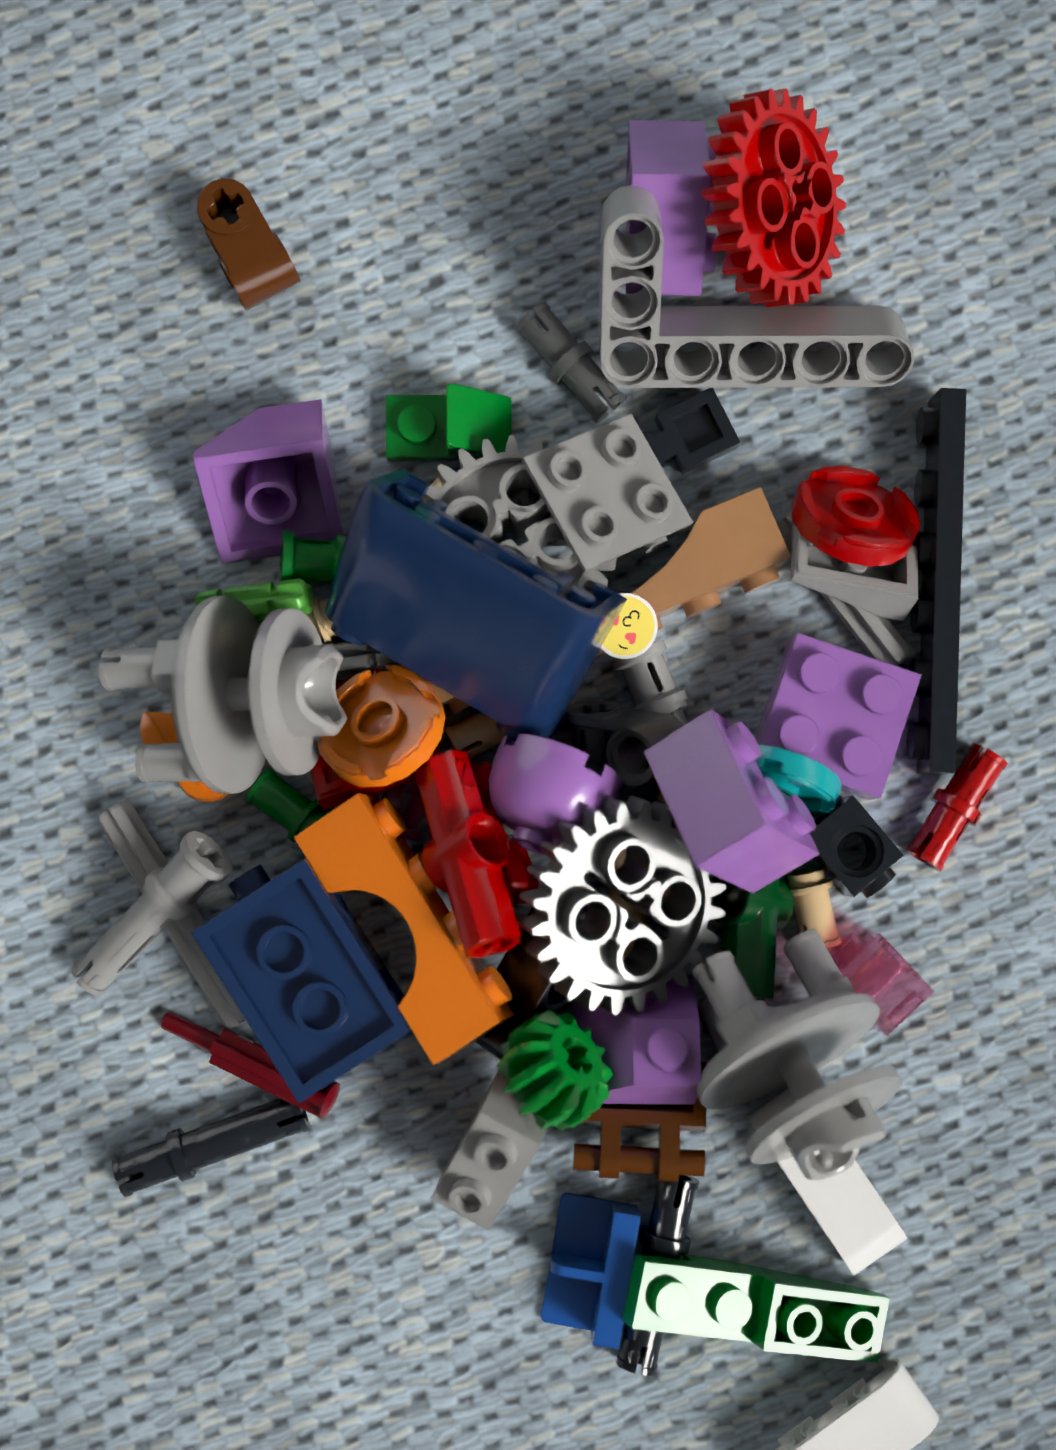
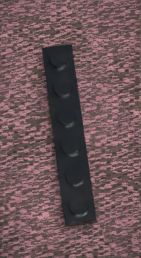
[906,388,966,775]

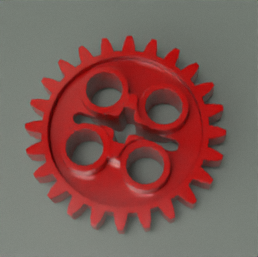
[701,88,846,308]

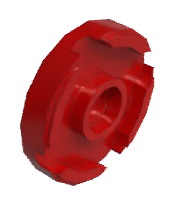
[791,466,920,567]

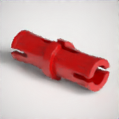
[905,743,1008,872]

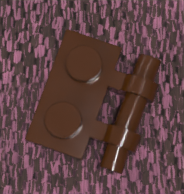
[573,1061,707,1182]

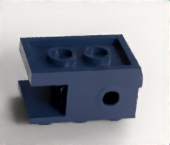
[191,859,412,1104]

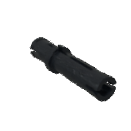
[112,1098,311,1197]
[616,1175,699,1376]

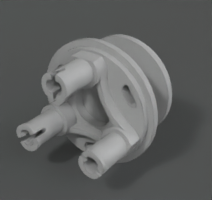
[99,595,347,794]
[693,929,902,1180]

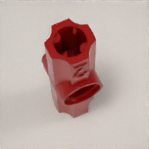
[415,750,521,958]

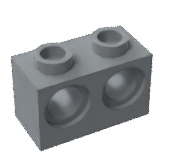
[430,1070,548,1230]

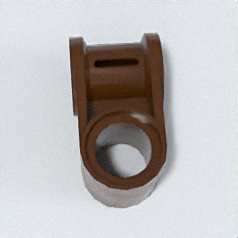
[197,178,301,311]

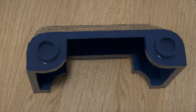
[324,469,627,741]

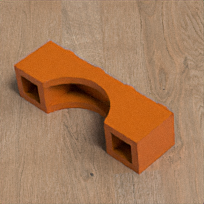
[294,793,514,1065]

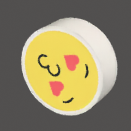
[600,593,658,659]

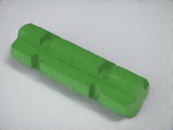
[195,578,314,622]

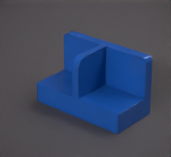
[541,1193,641,1349]

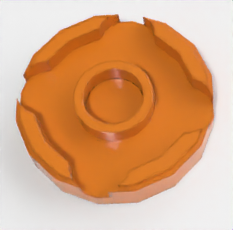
[317,665,446,787]

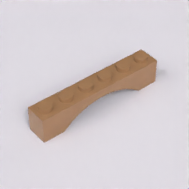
[430,487,791,715]

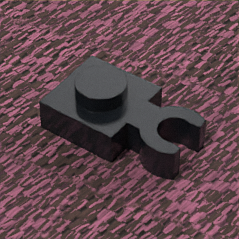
[642,388,741,475]

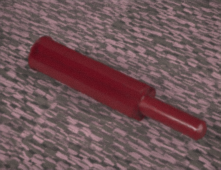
[161,1011,340,1119]

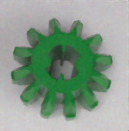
[496,1010,613,1131]

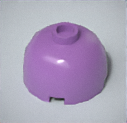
[489,734,624,855]

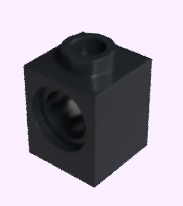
[809,795,904,898]

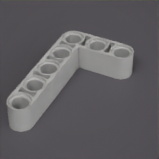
[598,185,914,388]

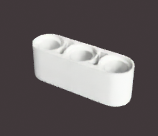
[747,1088,907,1276]
[775,1358,939,1450]

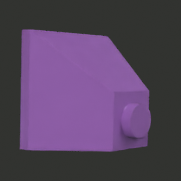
[193,399,344,564]
[571,975,702,1104]

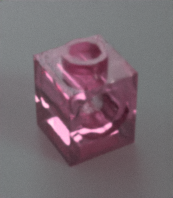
[830,931,934,1036]

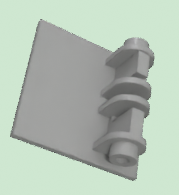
[522,414,693,572]

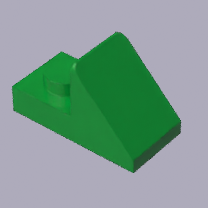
[386,383,512,461]

